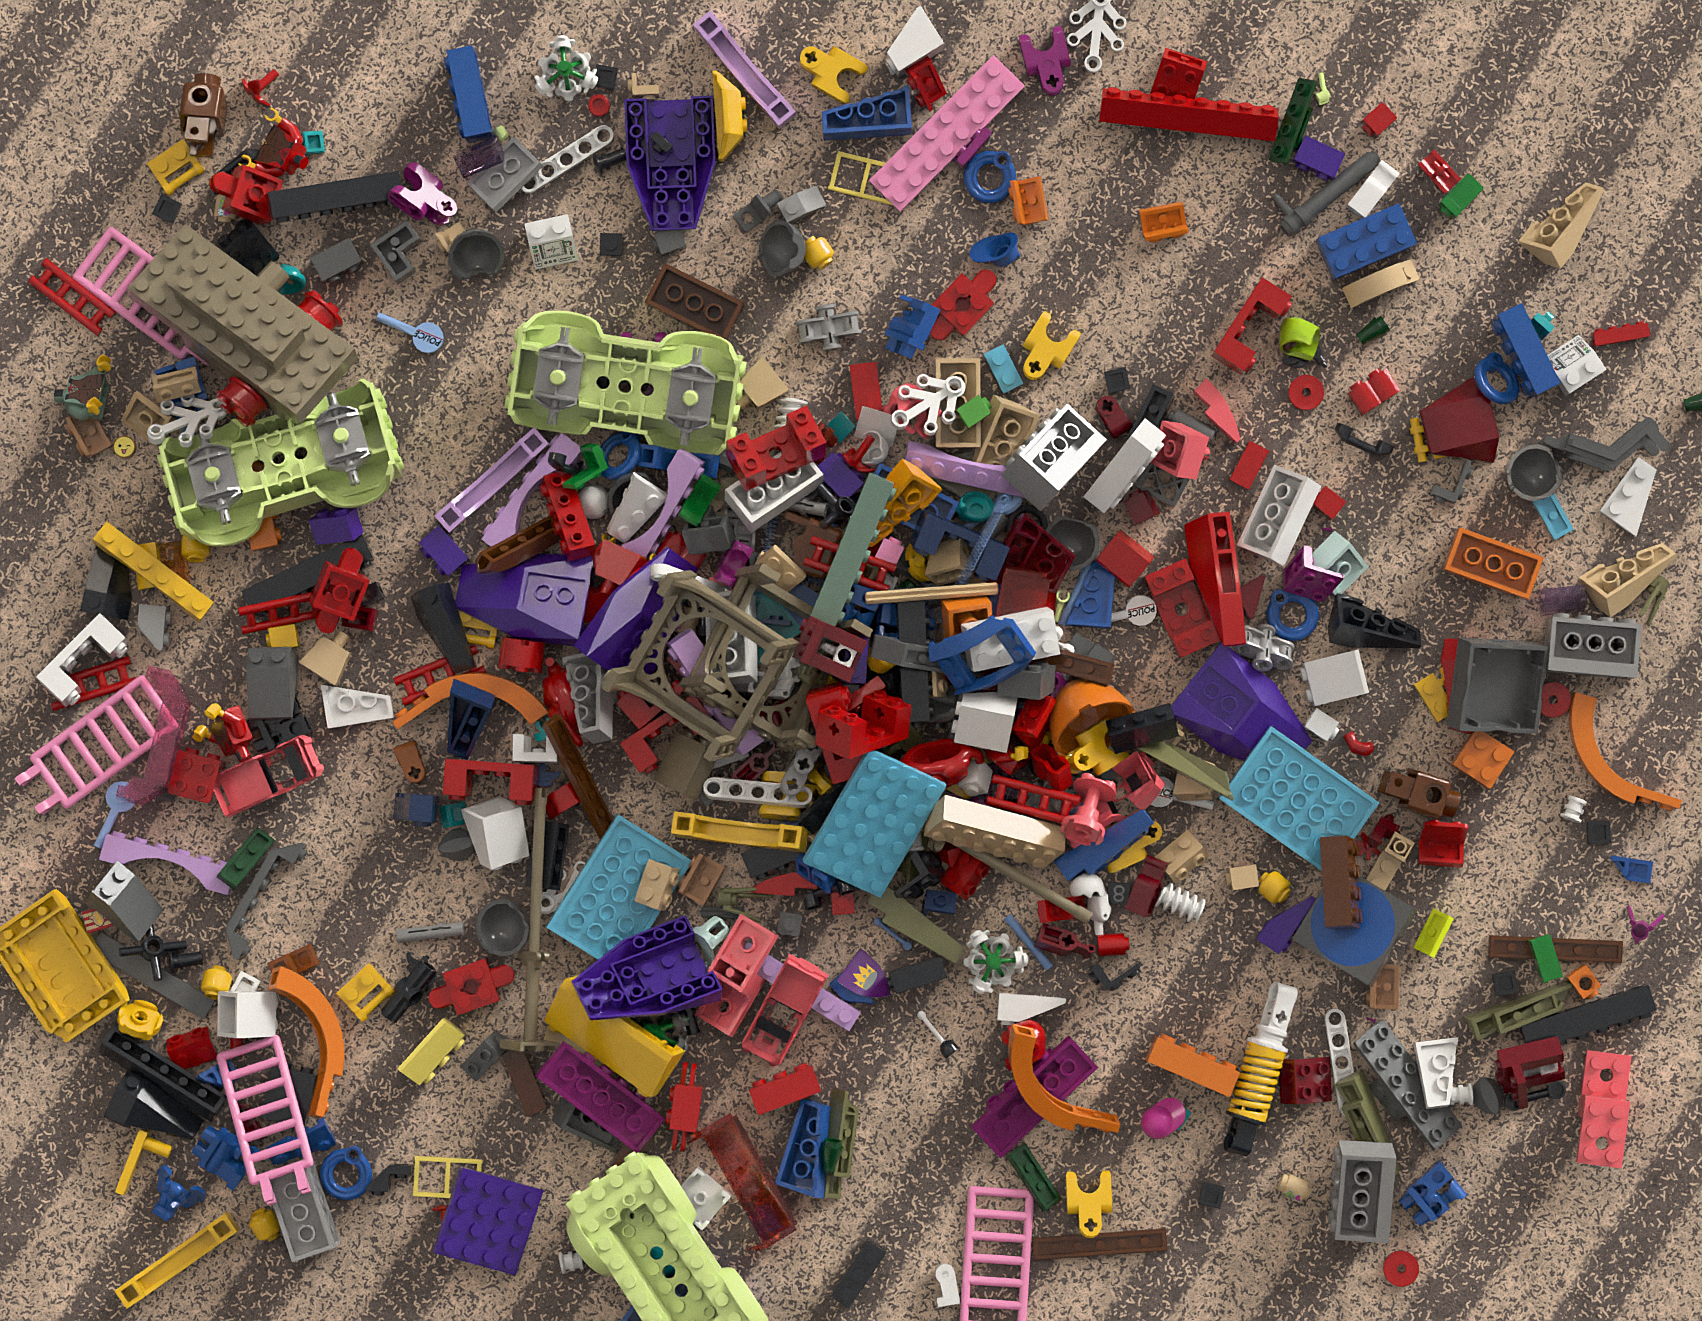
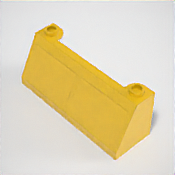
[544,975,685,1097]

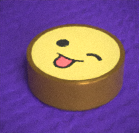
[113,436,136,458]

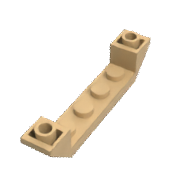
[1366,832,1415,890]

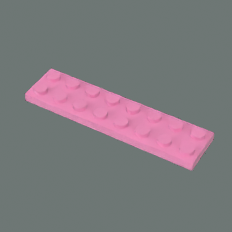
[869,55,1025,212]

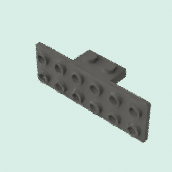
[1353,1019,1462,1150]

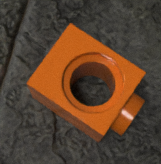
[1565,964,1601,1000]

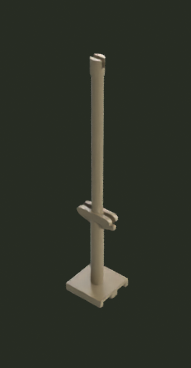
[499,788,560,1051]
[922,823,1093,924]

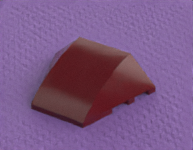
[1419,377,1500,463]
[986,513,1075,592]

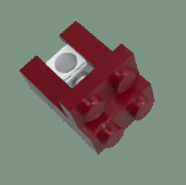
[792,615,868,683]
[1494,1036,1565,1109]

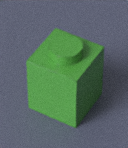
[956,395,992,429]

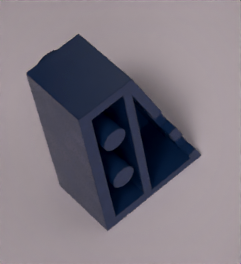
[447,679,495,760]
[393,793,439,827]

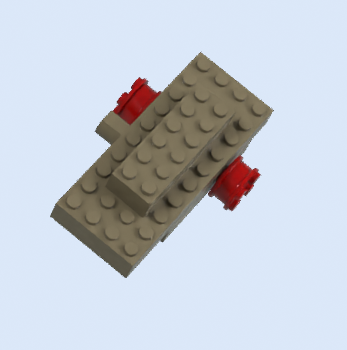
[127,224,358,427]

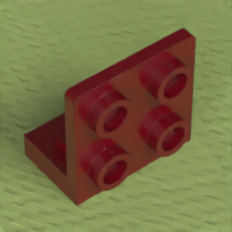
[1279,1057,1332,1104]

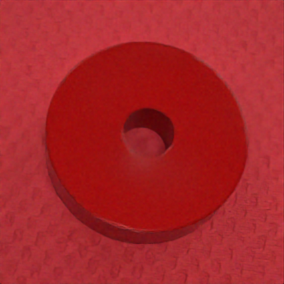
[1288,375,1324,411]
[1541,682,1571,718]
[1383,1250,1419,1287]

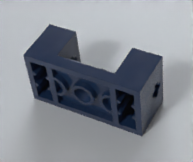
[909,510,1010,582]

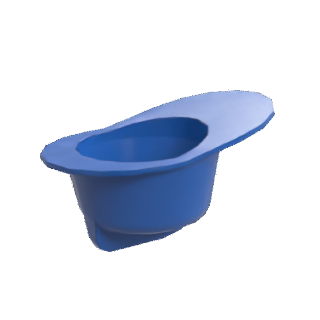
[969,232,1020,267]

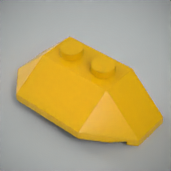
[712,71,748,162]

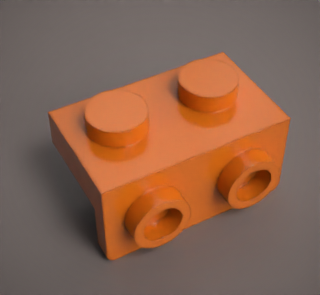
[1009,176,1049,226]
[1139,201,1189,243]

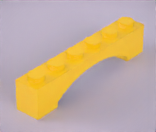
[92,521,214,623]
[671,811,809,853]
[114,1211,241,1309]

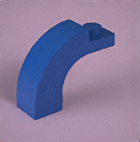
[637,444,720,478]

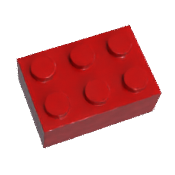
[749,1062,821,1115]

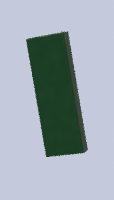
[217,827,275,890]
[1006,1143,1061,1212]

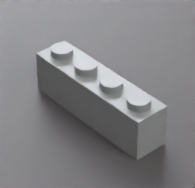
[562,653,613,744]

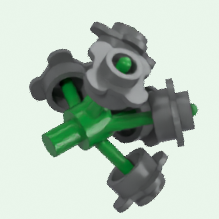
[630,1011,689,1054]

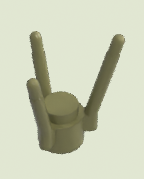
[1638,575,1669,626]
[797,644,842,686]
[718,887,773,923]

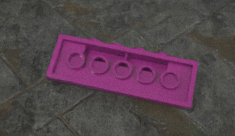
[971,1035,1098,1158]
[536,1040,665,1153]

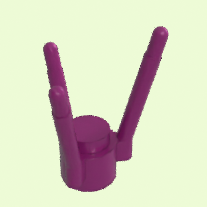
[1626,905,1665,944]

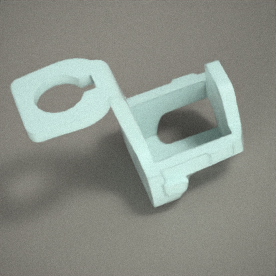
[693,916,730,968]

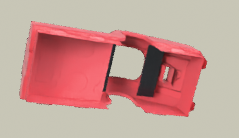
[214,735,324,818]
[1056,751,1165,849]
[742,954,828,1067]

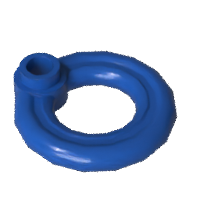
[964,151,1016,203]
[1474,352,1519,404]
[600,431,641,480]
[1266,589,1319,641]
[319,1145,372,1201]

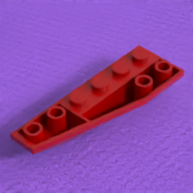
[1184,511,1246,647]

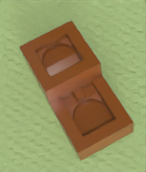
[267,944,320,974]

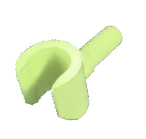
[1315,73,1330,105]
[483,125,508,153]
[1054,590,1070,622]

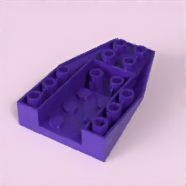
[624,95,716,231]
[574,547,698,675]
[455,554,595,647]
[1171,642,1312,761]
[572,915,723,1020]

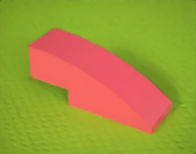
[1193,378,1240,444]

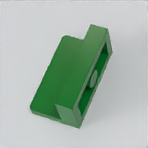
[1527,934,1563,984]

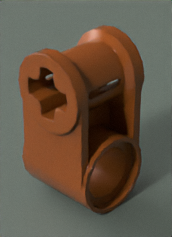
[393,739,427,784]

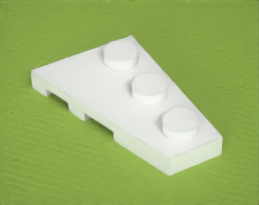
[1599,457,1656,537]
[607,472,667,544]
[321,685,394,729]
[1414,1037,1458,1109]

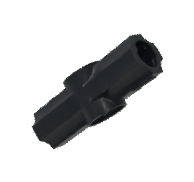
[381,959,437,1023]

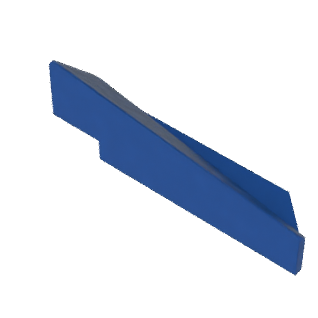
[1054,809,1154,881]

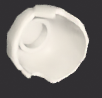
[857,430,889,467]
[578,484,609,520]
[1069,873,1106,898]

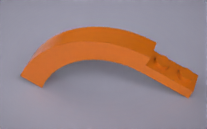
[393,672,548,729]
[1569,692,1682,812]
[268,966,344,1118]
[1008,1024,1120,1133]

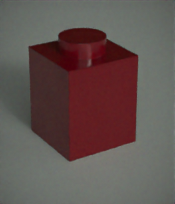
[1124,489,1160,525]

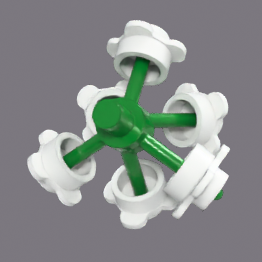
[534,35,598,101]
[963,930,1028,994]

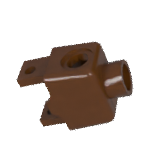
[179,73,228,158]
[785,511,844,579]
[1377,768,1461,819]

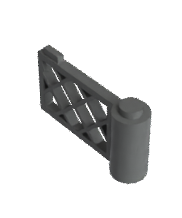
[1136,408,1216,507]

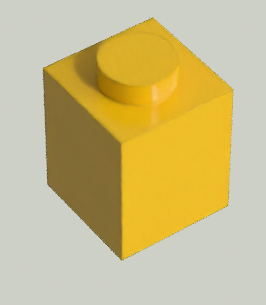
[266,624,301,648]

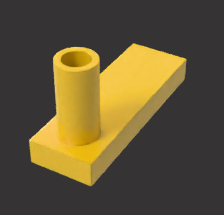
[115,1128,173,1195]

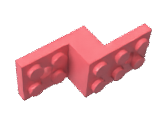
[695,914,779,1037]
[1576,1050,1632,1169]

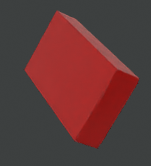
[1229,441,1269,490]

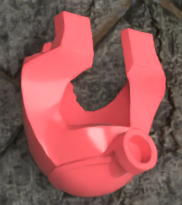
[882,383,942,439]

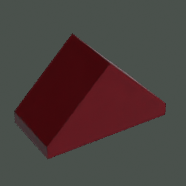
[1240,575,1266,620]
[341,607,379,632]

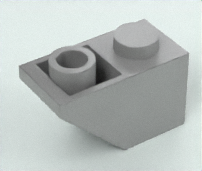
[137,604,172,651]

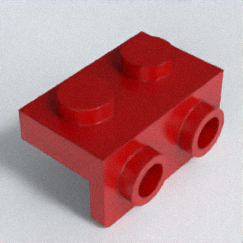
[905,56,947,112]
[940,850,990,900]
[166,1026,218,1069]

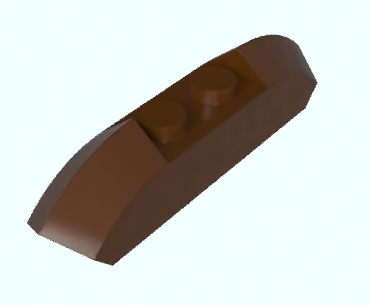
[475,516,560,575]

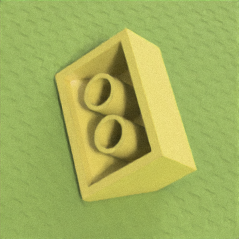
[398,1017,466,1085]

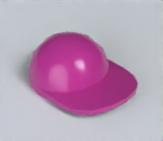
[1141,1098,1186,1139]

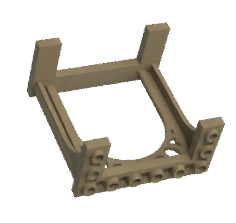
[679,563,873,752]
[601,570,799,762]

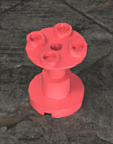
[1060,773,1117,846]

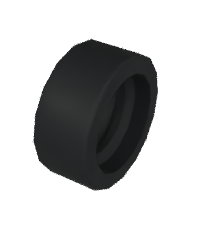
[1006,504,1048,533]

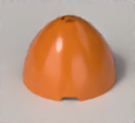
[1049,679,1135,757]

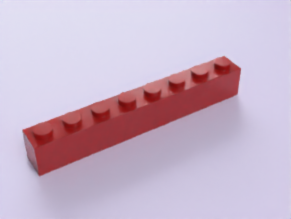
[1099,87,1279,142]

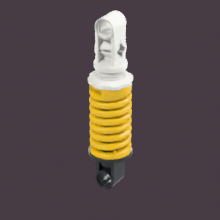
[1223,982,1298,1157]

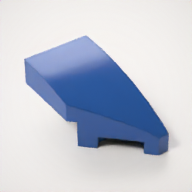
[1611,855,1654,884]
[829,971,875,1005]
[197,1059,237,1088]

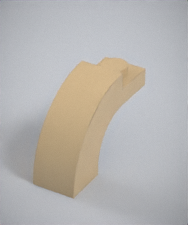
[1342,259,1419,308]

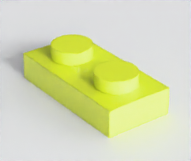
[1413,908,1454,958]

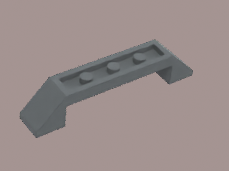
[870,635,992,679]
[226,842,308,960]

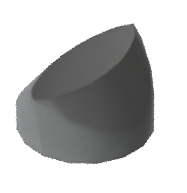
[438,828,475,861]
[1472,1077,1504,1115]

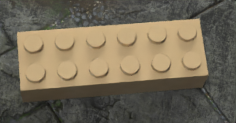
[924,795,1066,868]

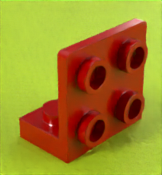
[1150,47,1207,99]
[1012,696,1056,751]

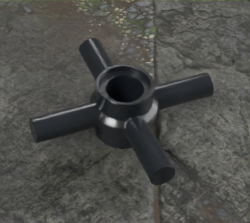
[816,483,861,529]
[119,924,187,981]

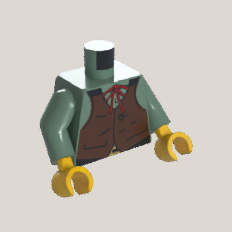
[54,354,111,422]

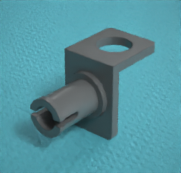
[733,189,783,233]

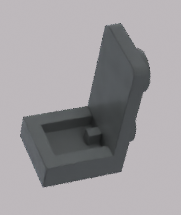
[1429,460,1473,504]
[461,1030,508,1081]

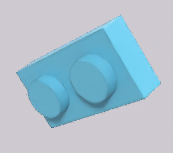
[984,344,1023,394]
[1532,494,1574,541]

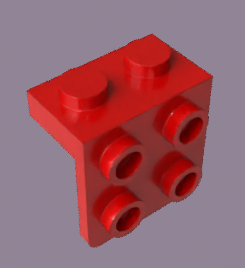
[168,747,226,803]
[1418,820,1469,868]

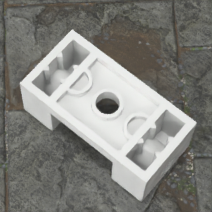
[36,613,128,707]

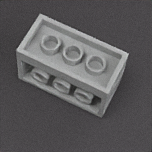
[1001,404,1107,512]
[1544,613,1642,679]
[1328,1140,1396,1243]
[270,1160,341,1262]

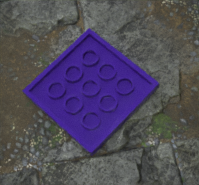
[432,1166,543,1276]

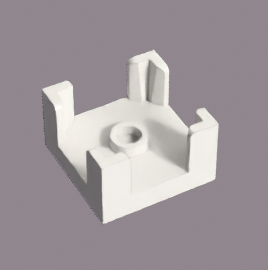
[513,734,561,764]
[681,1166,732,1230]

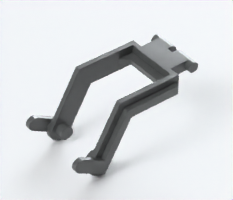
[1538,417,1670,472]

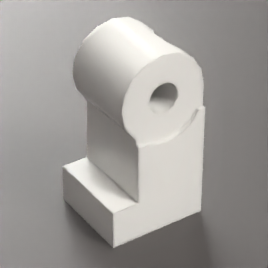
[935,1263,960,1307]

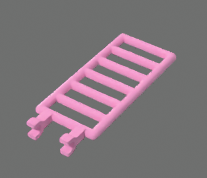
[72,227,209,367]
[14,675,179,815]
[216,1035,313,1206]
[959,1186,1034,1321]

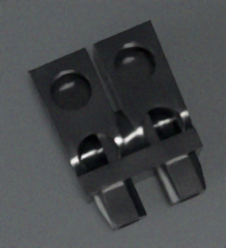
[246,695,313,752]

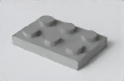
[467,136,543,212]

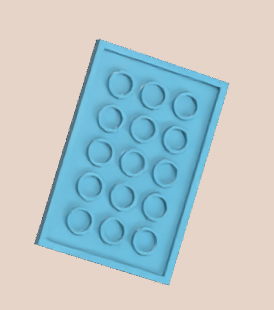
[1219,726,1379,871]
[802,750,946,898]
[546,814,691,960]

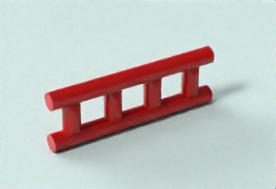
[28,258,116,336]
[803,536,897,591]
[237,591,320,635]
[393,645,487,706]
[46,656,136,712]
[986,774,1080,823]

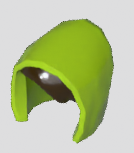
[1279,317,1320,360]

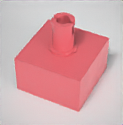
[1150,421,1210,479]

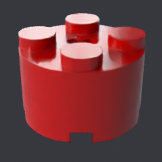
[498,636,545,673]

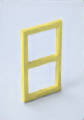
[828,151,892,205]
[413,1156,483,1198]

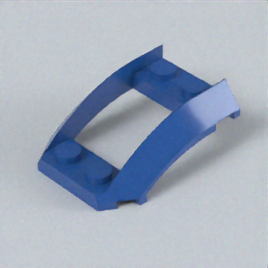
[928,615,1036,695]

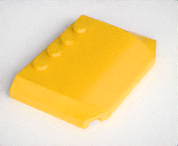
[0,889,130,1043]

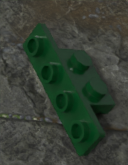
[1269,78,1317,165]

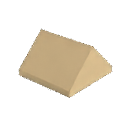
[121,391,176,447]

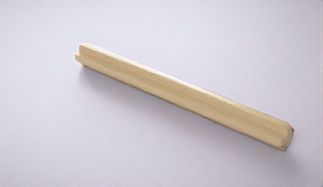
[865,582,998,604]

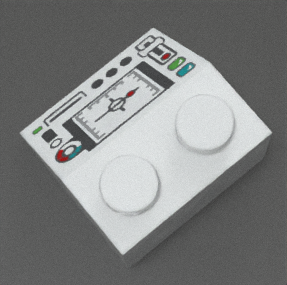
[525,214,578,270]
[1547,335,1607,396]

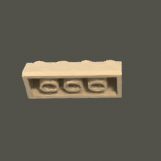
[935,358,981,449]

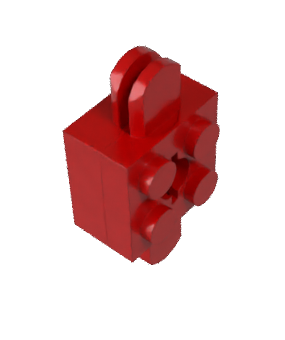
[209,164,283,225]
[930,269,997,341]
[309,548,370,633]
[429,958,515,1015]
[666,1062,703,1152]

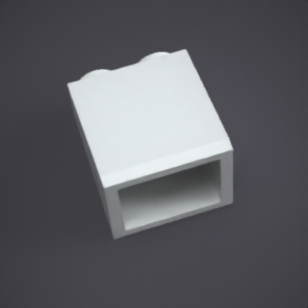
[886,5,944,78]
[1300,650,1369,706]
[951,692,1018,753]
[461,796,530,870]
[217,991,278,1038]

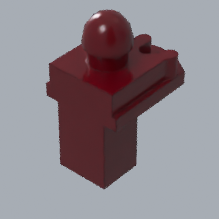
[1367,814,1401,848]

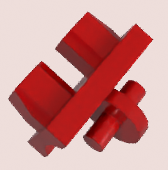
[1418,149,1461,194]

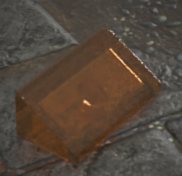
[160,541,191,585]

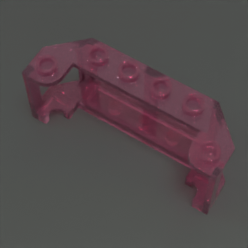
[116,665,192,805]

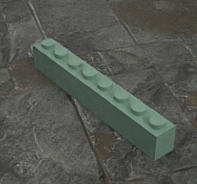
[811,472,897,647]

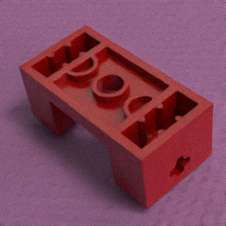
[1211,277,1292,375]
[726,405,827,492]
[1143,558,1221,659]
[616,656,685,730]
[806,680,863,784]
[815,690,912,760]
[620,696,710,775]
[443,759,540,805]

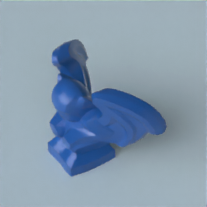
[152,1165,206,1222]

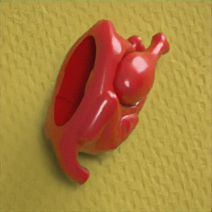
[542,657,584,747]
[899,738,984,788]

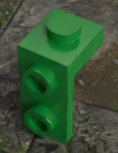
[1438,174,1483,220]
[562,443,608,490]
[679,474,722,526]

